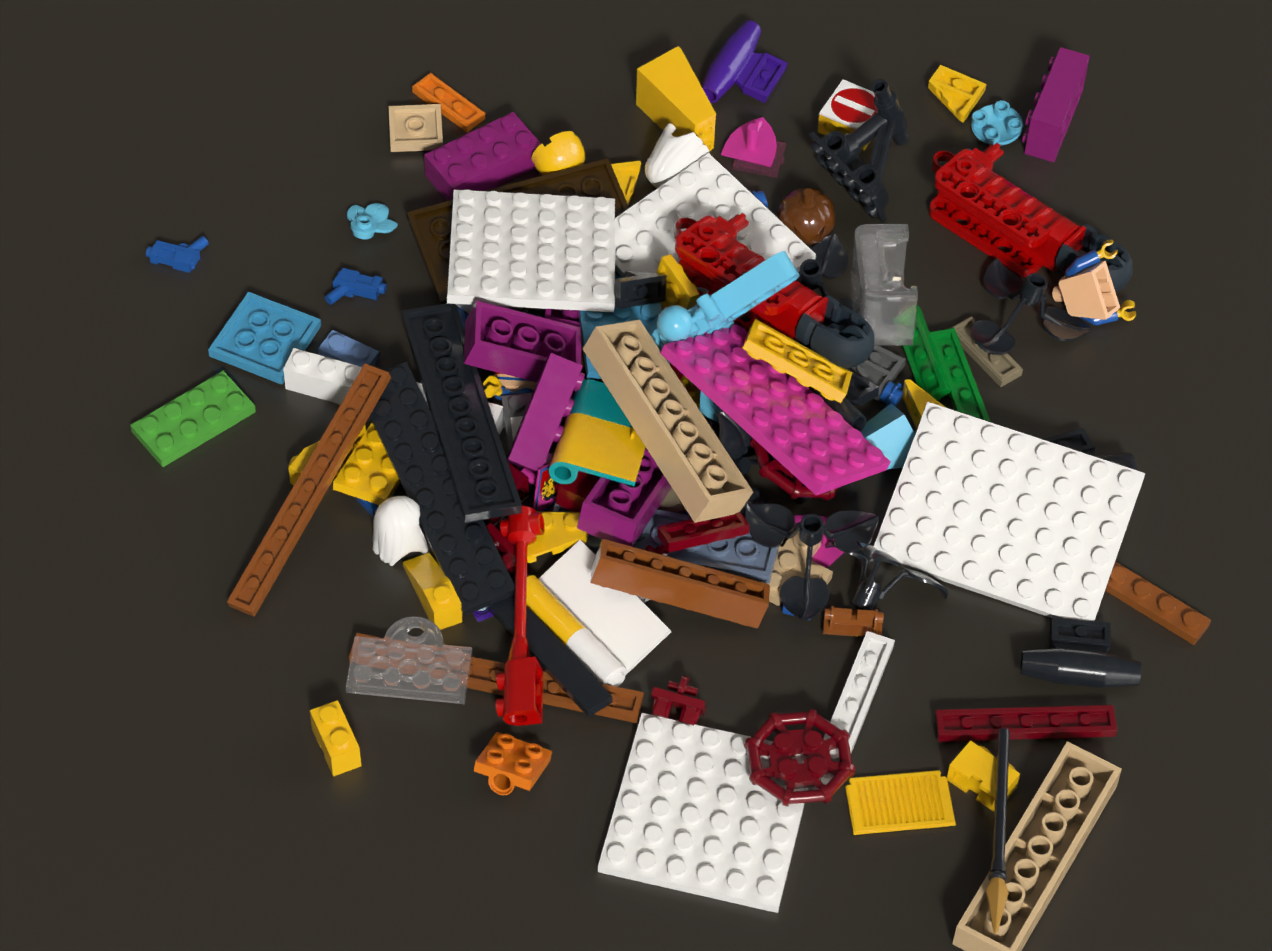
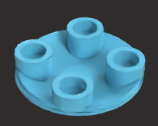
[971,101,1023,145]

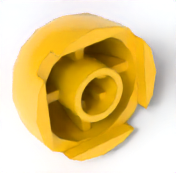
[531,131,585,176]

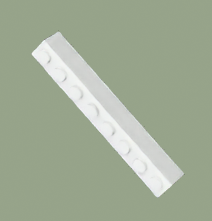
[283,348,503,436]

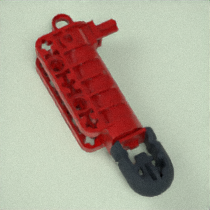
[929,143,1133,293]
[674,213,874,368]

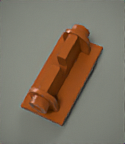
[823,606,884,637]

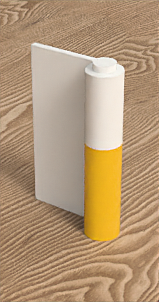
[526,540,671,687]

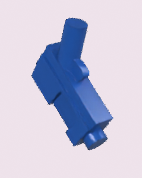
[146,236,209,273]
[325,268,387,305]

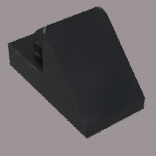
[614,270,666,309]

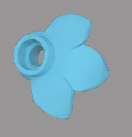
[347,203,398,239]

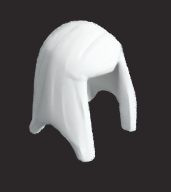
[645,123,710,188]
[372,496,428,566]

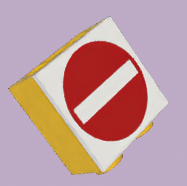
[818,80,877,151]

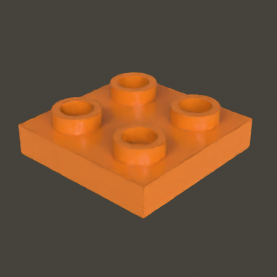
[474,732,552,795]

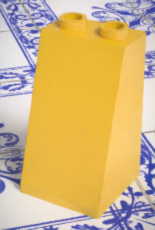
[636,46,716,153]

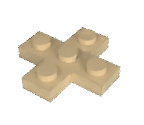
[762,532,833,606]

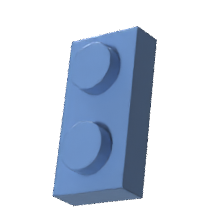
[318,330,380,367]

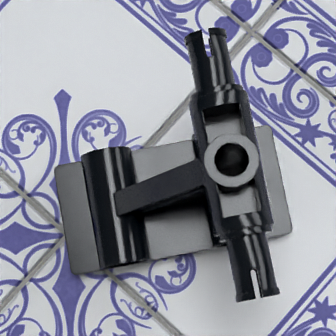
[809,79,909,223]

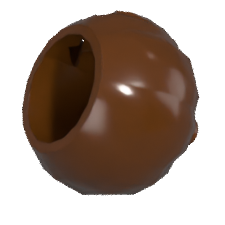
[777,188,836,245]

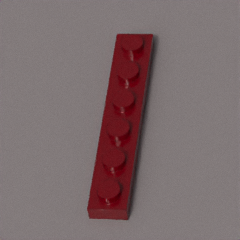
[935,705,1118,742]

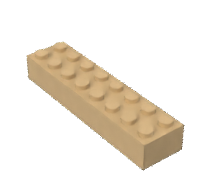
[583,320,753,523]
[953,741,1122,951]

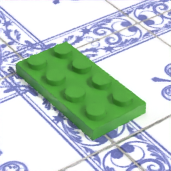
[130,371,256,467]

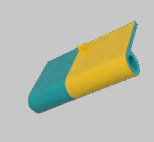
[549,379,646,486]

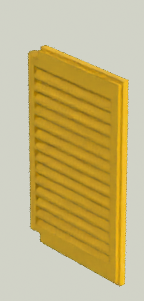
[845,770,956,835]

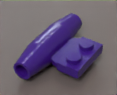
[701,20,788,103]

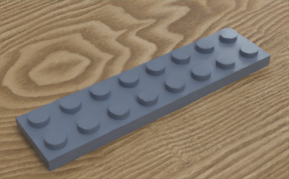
[553,503,779,583]

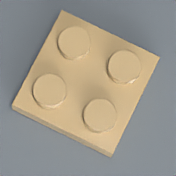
[389,104,443,152]

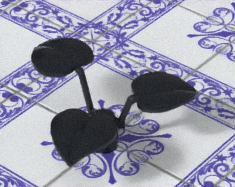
[796,233,866,320]
[971,258,1092,355]
[717,411,785,518]
[745,503,879,620]
[825,540,948,610]

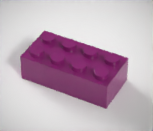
[1022,47,1090,162]
[424,112,541,201]
[464,301,581,382]
[507,353,585,474]
[577,448,672,547]

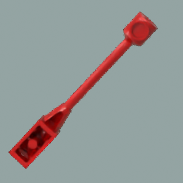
[496,506,545,726]

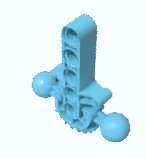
[651,251,800,360]

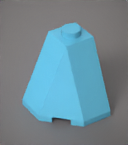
[861,404,915,469]

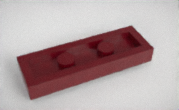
[658,512,749,552]

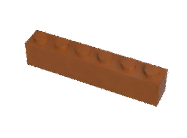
[590,539,770,629]

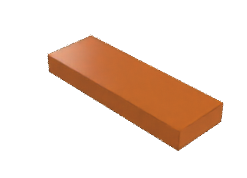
[412,73,485,132]

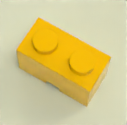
[310,700,361,777]
[947,740,1020,812]

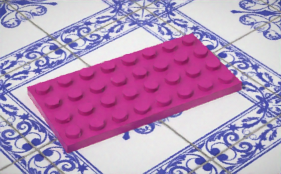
[660,324,891,495]

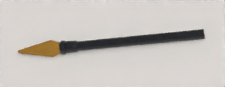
[986,728,1010,933]

